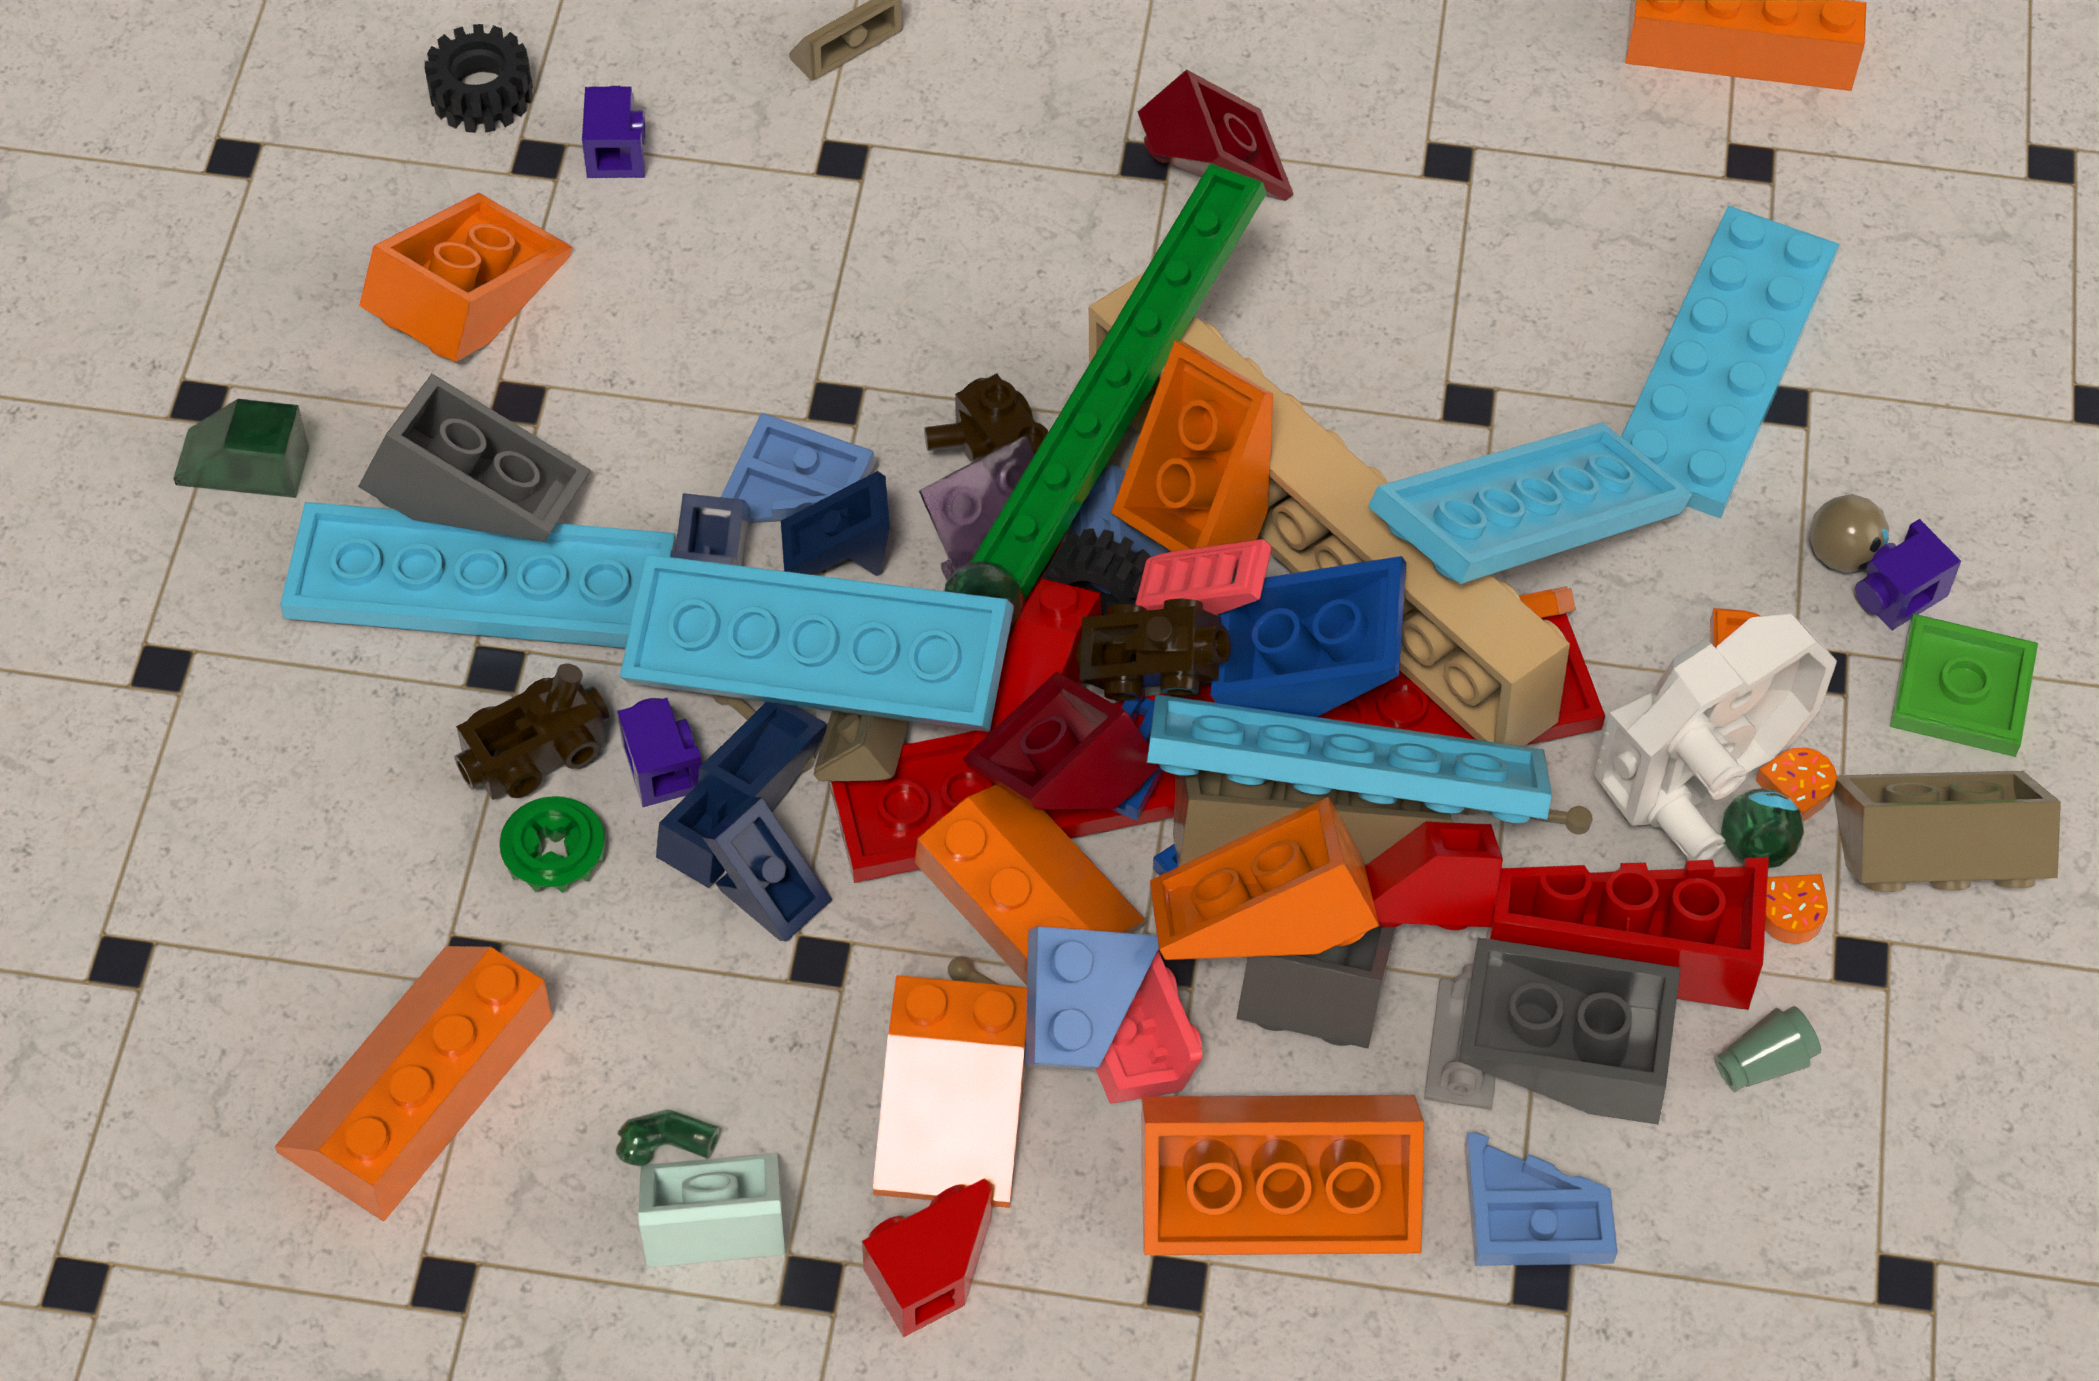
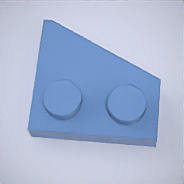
[721,413,876,523]
[1025,926,1159,1070]

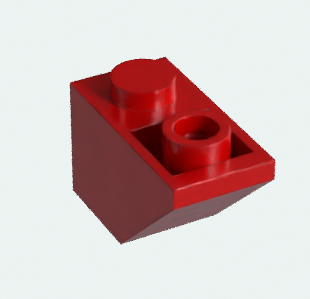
[1365,821,1503,930]
[862,1178,992,1338]

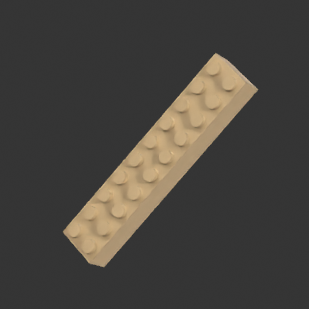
[1088,273,1570,747]

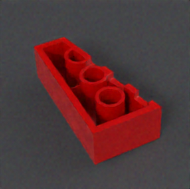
[1486,857,1769,1010]

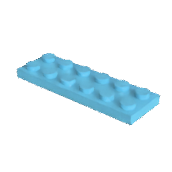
[1621,205,1839,518]
[1368,422,1692,584]
[280,502,676,648]
[620,554,1014,732]
[1147,694,1552,823]

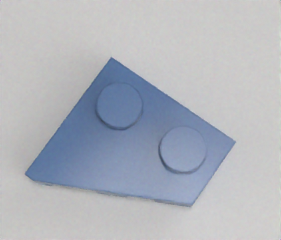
[1464,1132,1617,1266]

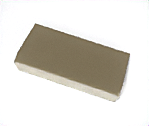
[789,0,902,81]
[813,711,909,781]

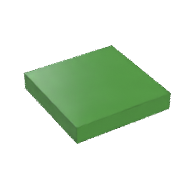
[1890,613,2038,757]

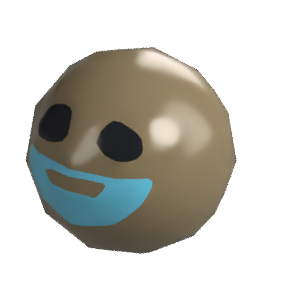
[1810,494,1889,573]

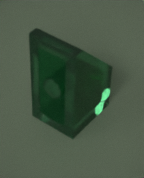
[173,399,309,498]

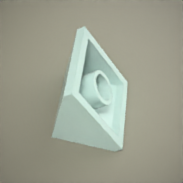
[638,1153,786,1267]

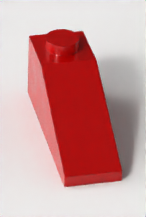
[969,578,1102,752]

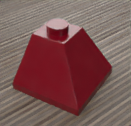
[1137,69,1294,201]
[963,672,1160,809]

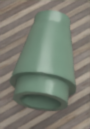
[1715,1006,1821,1092]

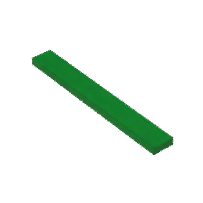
[967,163,1267,600]

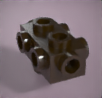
[924,373,1048,498]
[1076,598,1231,701]
[454,663,610,800]

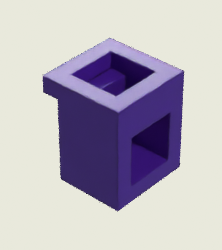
[582,86,646,178]
[1855,519,1961,631]
[617,698,702,807]

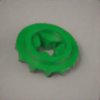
[499,796,605,893]

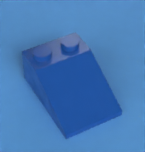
[1211,556,1406,717]

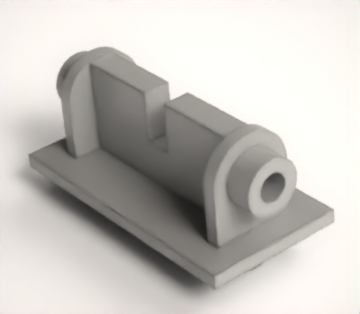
[1424,964,1496,1110]

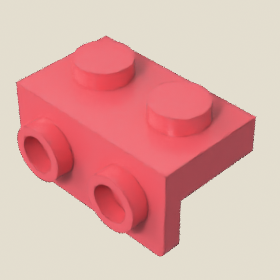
[1095,951,1202,1104]

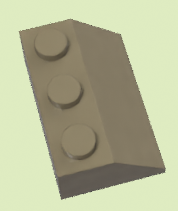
[1833,771,2061,892]

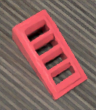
[1136,539,1272,615]

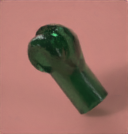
[615,1109,720,1166]

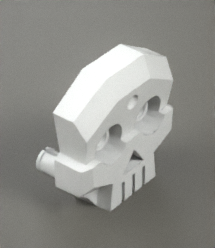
[1594,614,1837,861]

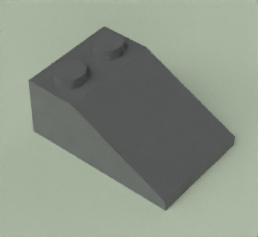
[358,373,591,542]
[1236,926,1397,1048]
[1459,937,1681,1125]

